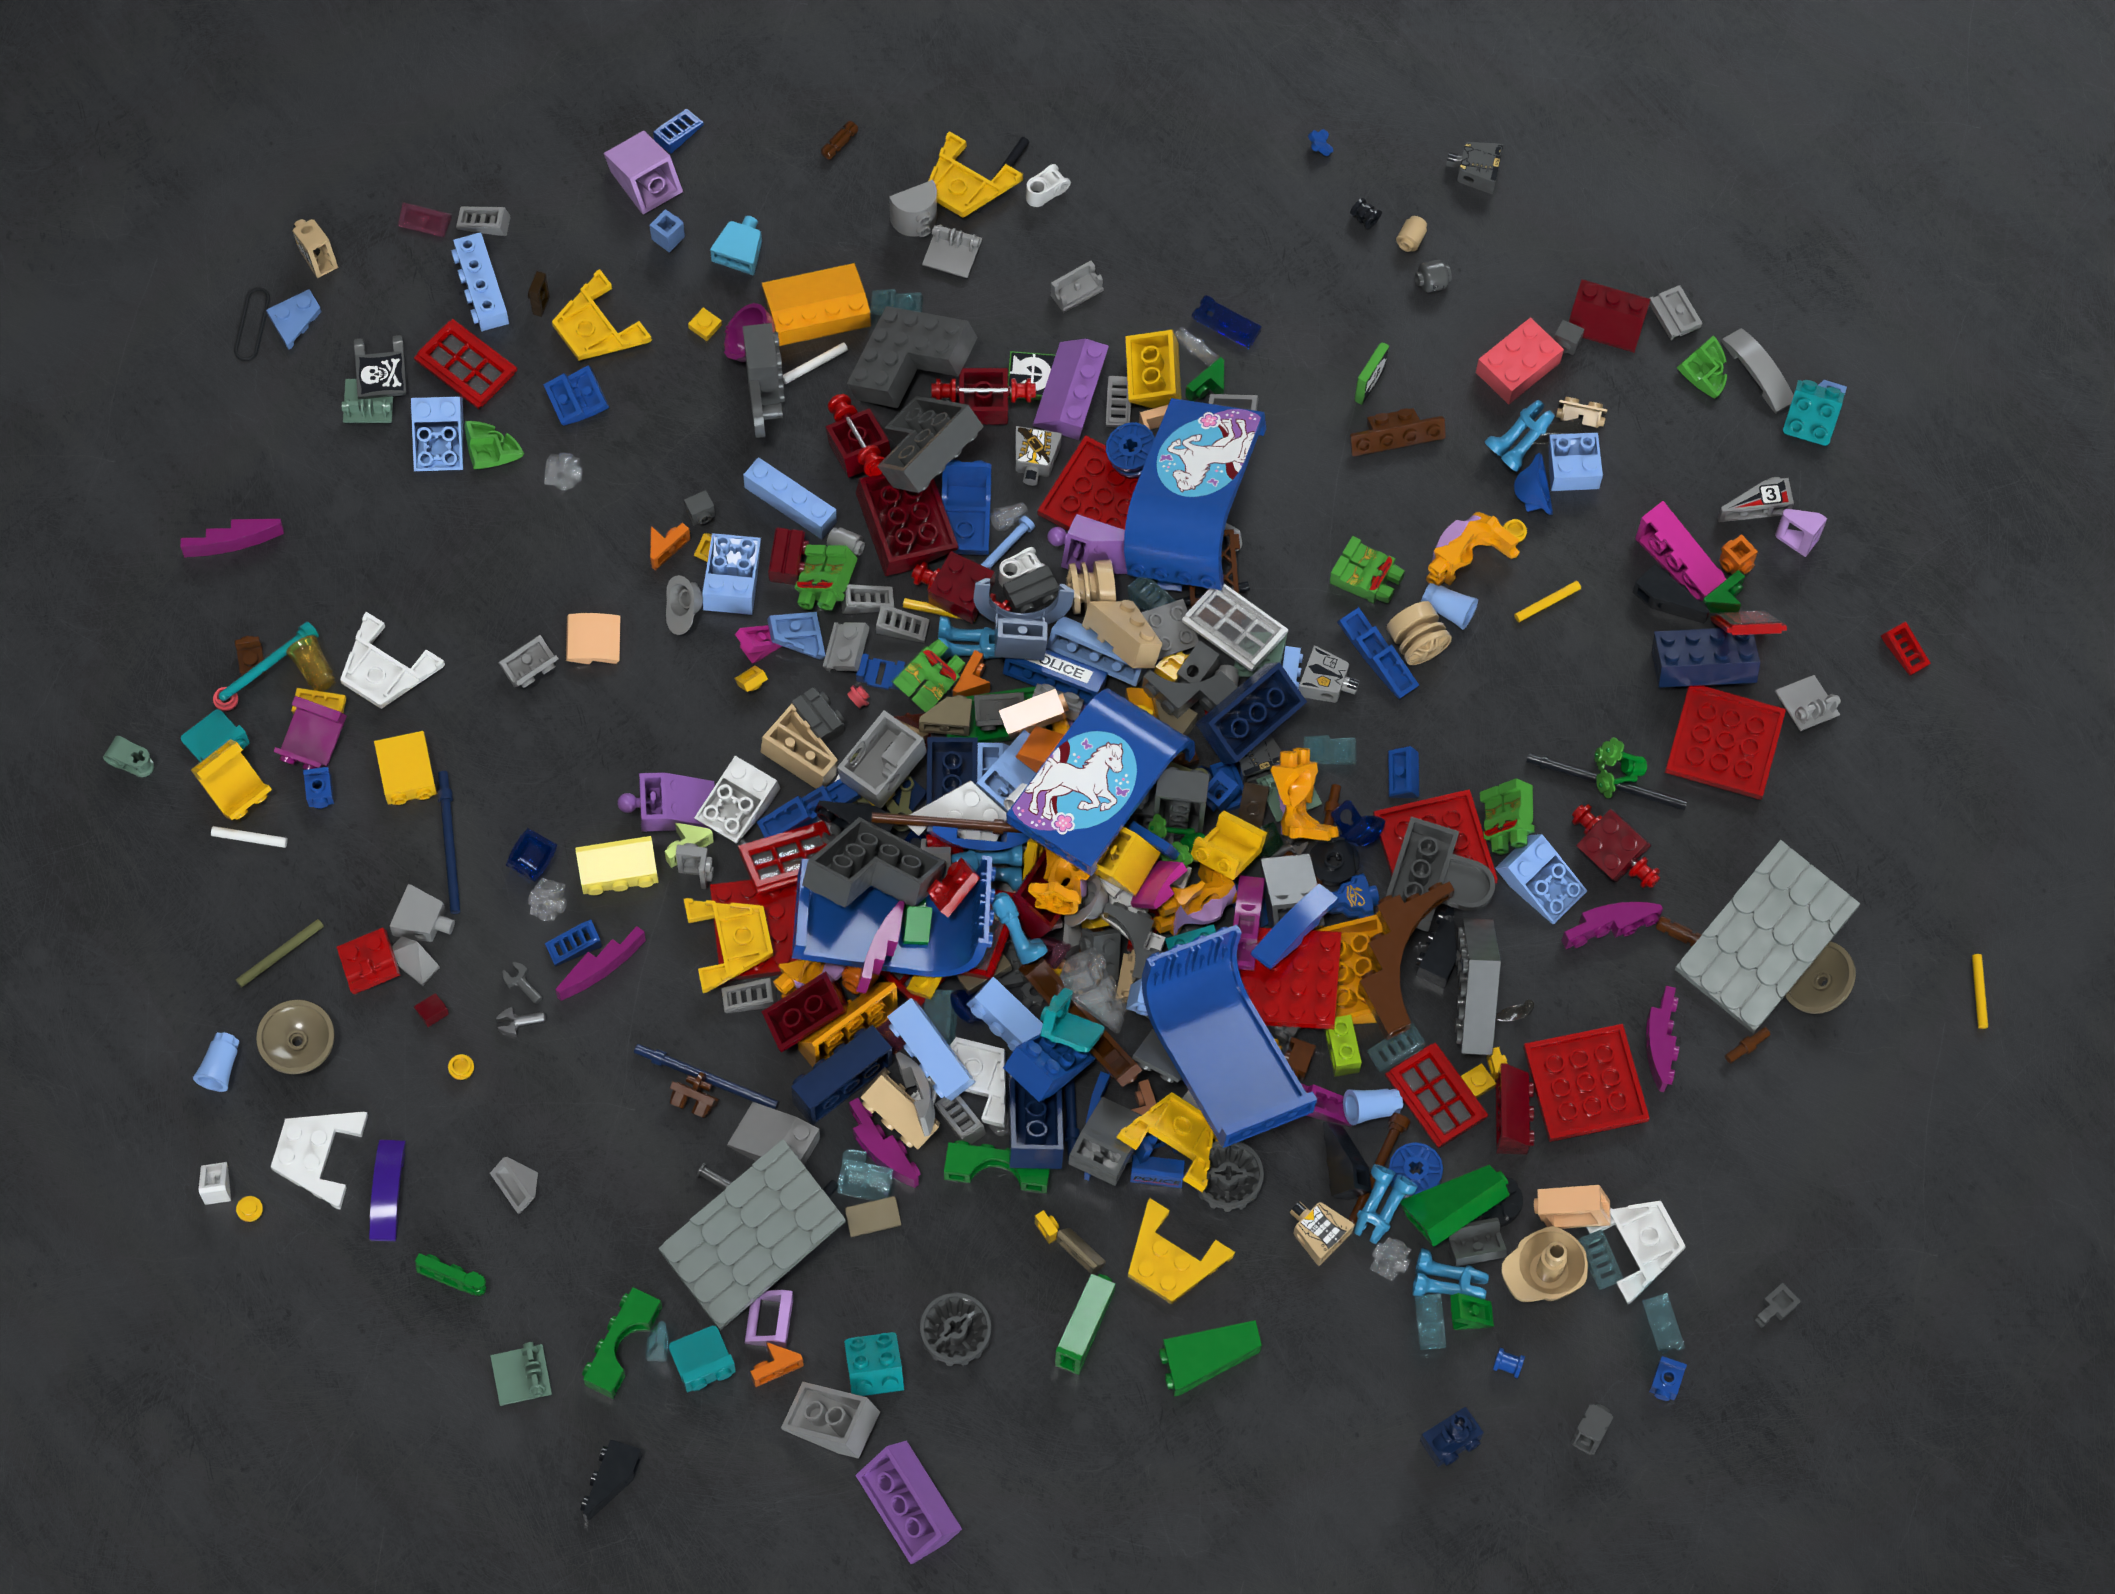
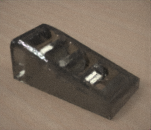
[1534,418,1584,444]

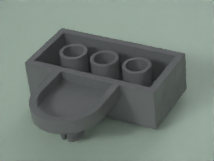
[743,323,785,438]
[1386,817,1495,932]

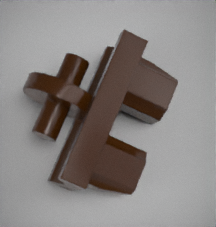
[670,1072,720,1118]

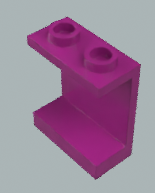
[274,696,347,770]

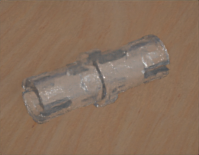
[1175,327,1219,367]

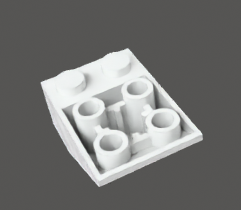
[694,756,781,844]

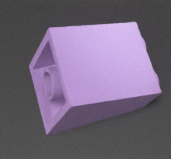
[604,131,683,215]

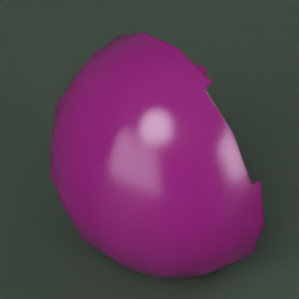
[724,303,775,362]

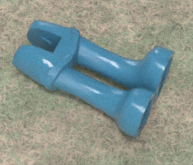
[1484,400,1555,472]
[938,616,1002,660]
[951,844,1022,891]
[992,892,1048,965]
[1354,1164,1418,1244]
[1412,1248,1489,1299]

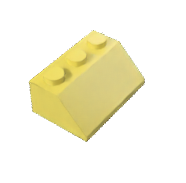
[575,836,659,895]

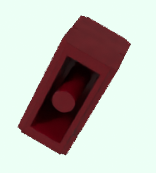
[768,527,809,585]

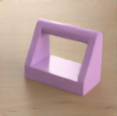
[1775,509,1827,557]
[744,1290,793,1349]

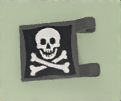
[354,335,407,399]

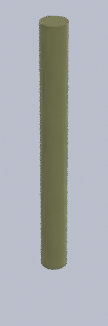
[236,919,324,988]

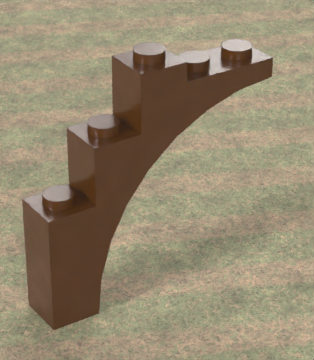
[1358,881,1454,1040]
[1018,957,1142,1087]

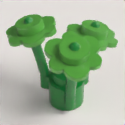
[1594,737,1647,798]
[1148,814,1205,868]

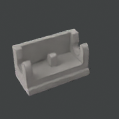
[1051,261,1104,313]

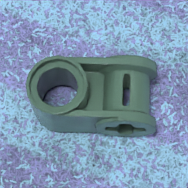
[103,736,154,777]

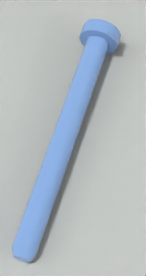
[981,516,1035,569]

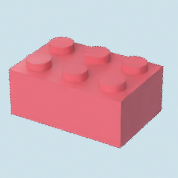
[1476,317,1564,405]

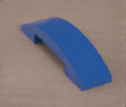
[927,826,1030,851]

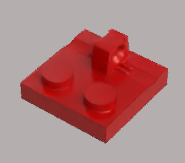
[927,858,980,917]
[337,928,400,995]

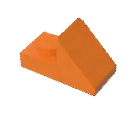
[650,522,691,571]
[953,650,990,696]
[750,1342,804,1387]

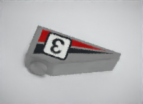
[1718,477,1794,522]

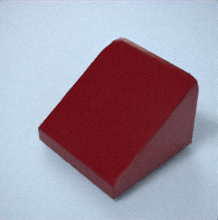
[414,993,449,1028]

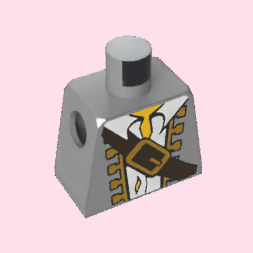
[1015,426,1062,486]

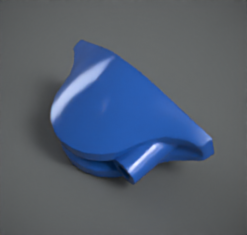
[1514,453,1553,515]

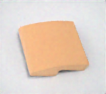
[566,613,620,665]

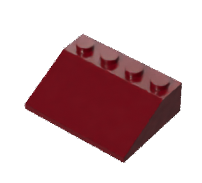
[856,473,959,576]

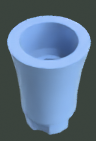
[1421,583,1478,630]
[193,1032,239,1092]
[1343,1088,1403,1125]

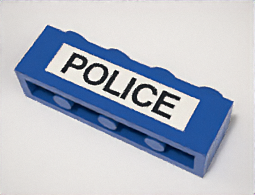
[1003,649,1108,706]

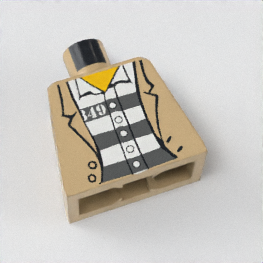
[292,219,338,278]
[1290,1202,1355,1266]

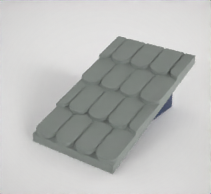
[1675,840,1860,1034]
[659,1139,845,1331]

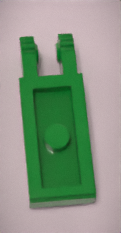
[415,1253,486,1296]

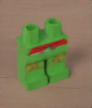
[1330,536,1405,604]
[794,545,858,610]
[891,639,965,713]
[1480,779,1534,855]

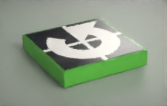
[1355,342,1389,405]
[1008,351,1056,400]

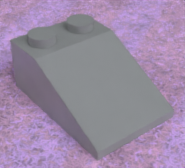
[727,1102,820,1165]
[781,1382,880,1459]

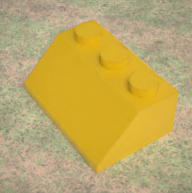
[1125,329,1181,409]

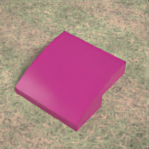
[1130,861,1188,909]

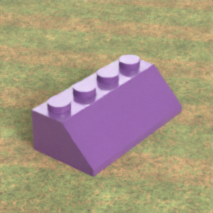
[1033,339,1109,440]
[855,1440,962,1564]

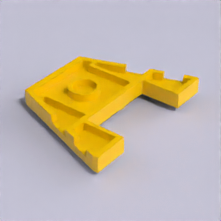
[929,131,1023,218]
[552,269,652,361]
[684,898,773,993]
[1116,1092,1214,1192]
[1128,1198,1235,1304]

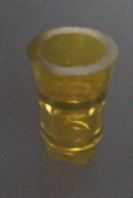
[286,635,335,692]

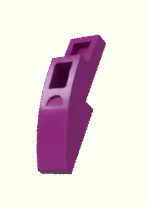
[1233,876,1265,971]
[1561,902,1663,949]
[1646,986,1679,1092]
[849,1098,921,1188]

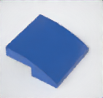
[543,365,610,425]

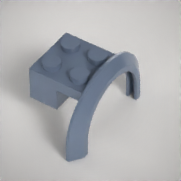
[974,578,1074,660]

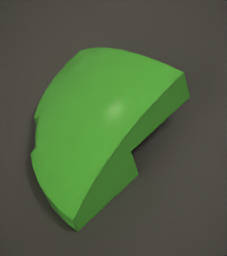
[1676,335,1727,399]
[464,421,524,469]

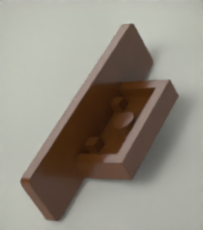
[1350,408,1446,456]

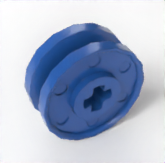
[1106,422,1155,478]
[1389,1142,1443,1199]

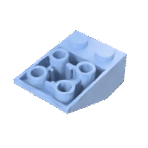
[411,397,463,471]
[702,533,761,615]
[976,729,1036,812]
[1495,834,1587,924]

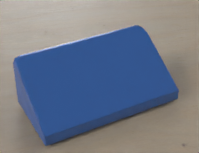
[1388,746,1419,798]

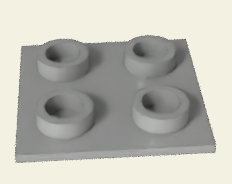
[922,224,982,278]
[1142,599,1199,660]
[1775,675,1841,731]

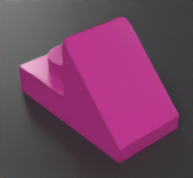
[735,625,782,664]

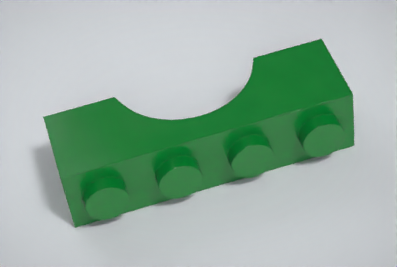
[944,1141,1050,1194]
[582,1287,662,1399]

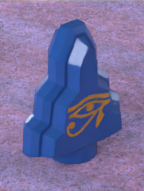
[1327,873,1379,919]

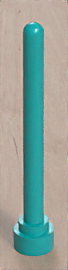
[218,621,319,701]

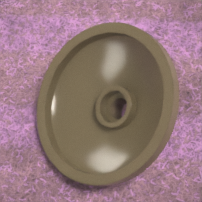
[1785,941,1856,1014]
[256,1000,335,1074]

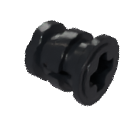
[1350,198,1382,229]

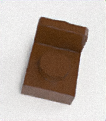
[234,636,266,676]

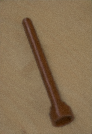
[1348,1113,1411,1225]

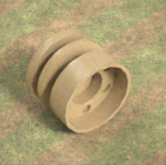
[1066,559,1116,615]
[1386,601,1452,665]

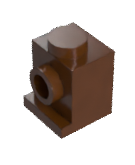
[1285,1037,1316,1081]

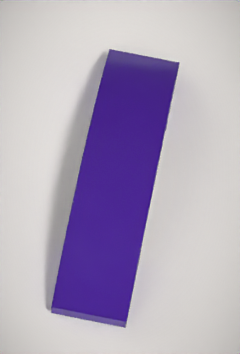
[369,1140,406,1241]

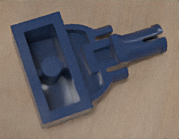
[1420,1407,1484,1467]

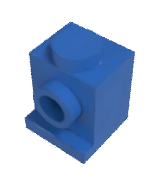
[303,767,334,808]
[1206,770,1242,812]
[1649,1356,1687,1401]

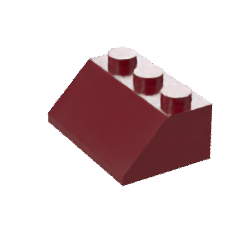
[1569,279,1651,353]
[1012,849,1070,939]
[761,971,848,1053]
[1495,1063,1534,1154]

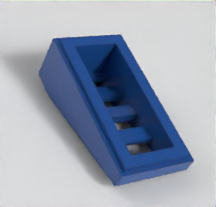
[653,109,704,154]
[545,919,602,967]

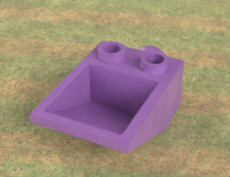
[1047,514,1127,574]
[618,773,715,832]

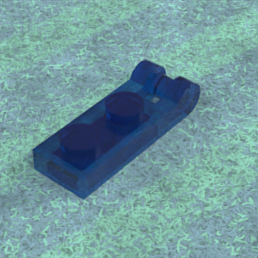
[1192,295,1262,349]

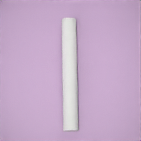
[783,342,848,384]
[211,826,288,848]

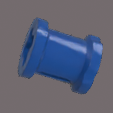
[1492,1348,1525,1378]

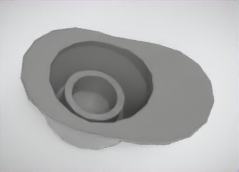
[666,575,703,635]
[1064,874,1108,926]

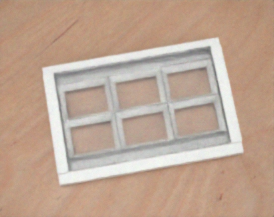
[1182,584,1288,672]

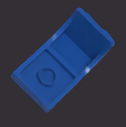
[942,460,991,555]

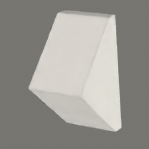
[199,1162,231,1205]

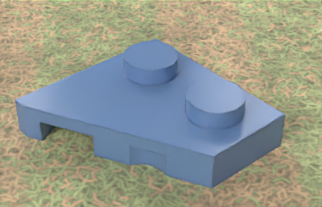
[266,289,321,350]
[767,612,826,660]

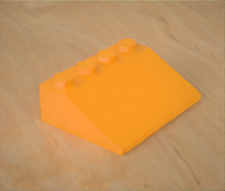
[762,263,871,346]
[1314,915,1387,1024]
[798,982,898,1067]

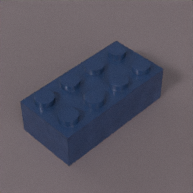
[1651,628,1760,687]
[1196,662,1307,764]
[926,737,978,835]
[791,1025,893,1125]
[1008,1074,1063,1169]

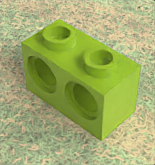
[1324,1015,1362,1077]

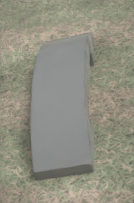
[1721,328,1794,414]
[895,1052,935,1137]

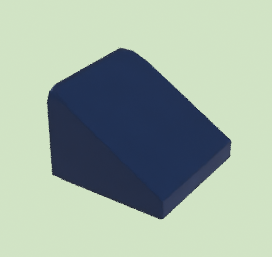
[893,779,927,812]

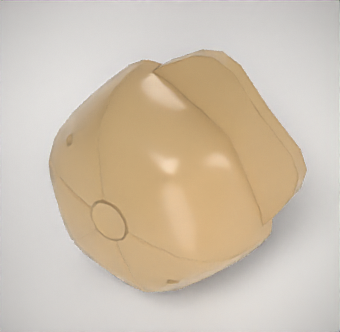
[1501,1226,1588,1302]

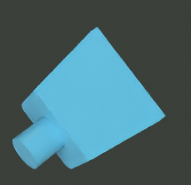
[710,216,762,276]

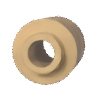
[1396,216,1427,252]

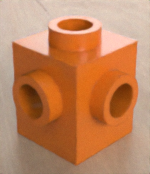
[1719,534,1758,574]

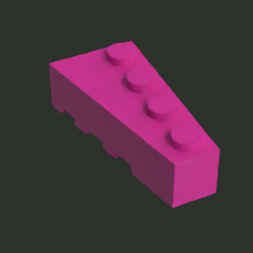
[1635,501,1727,601]

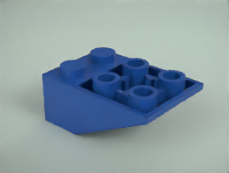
[1003,1034,1095,1102]

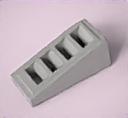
[456,206,510,236]
[1106,376,1131,428]
[841,584,894,614]
[876,605,930,643]
[721,978,778,1013]
[934,1095,986,1145]

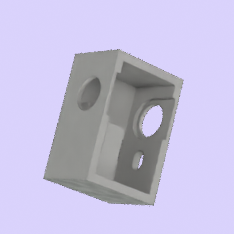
[837,711,927,809]

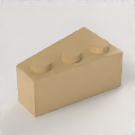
[1082,600,1162,668]
[761,704,838,789]
[861,1067,940,1149]

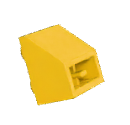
[1094,826,1161,897]

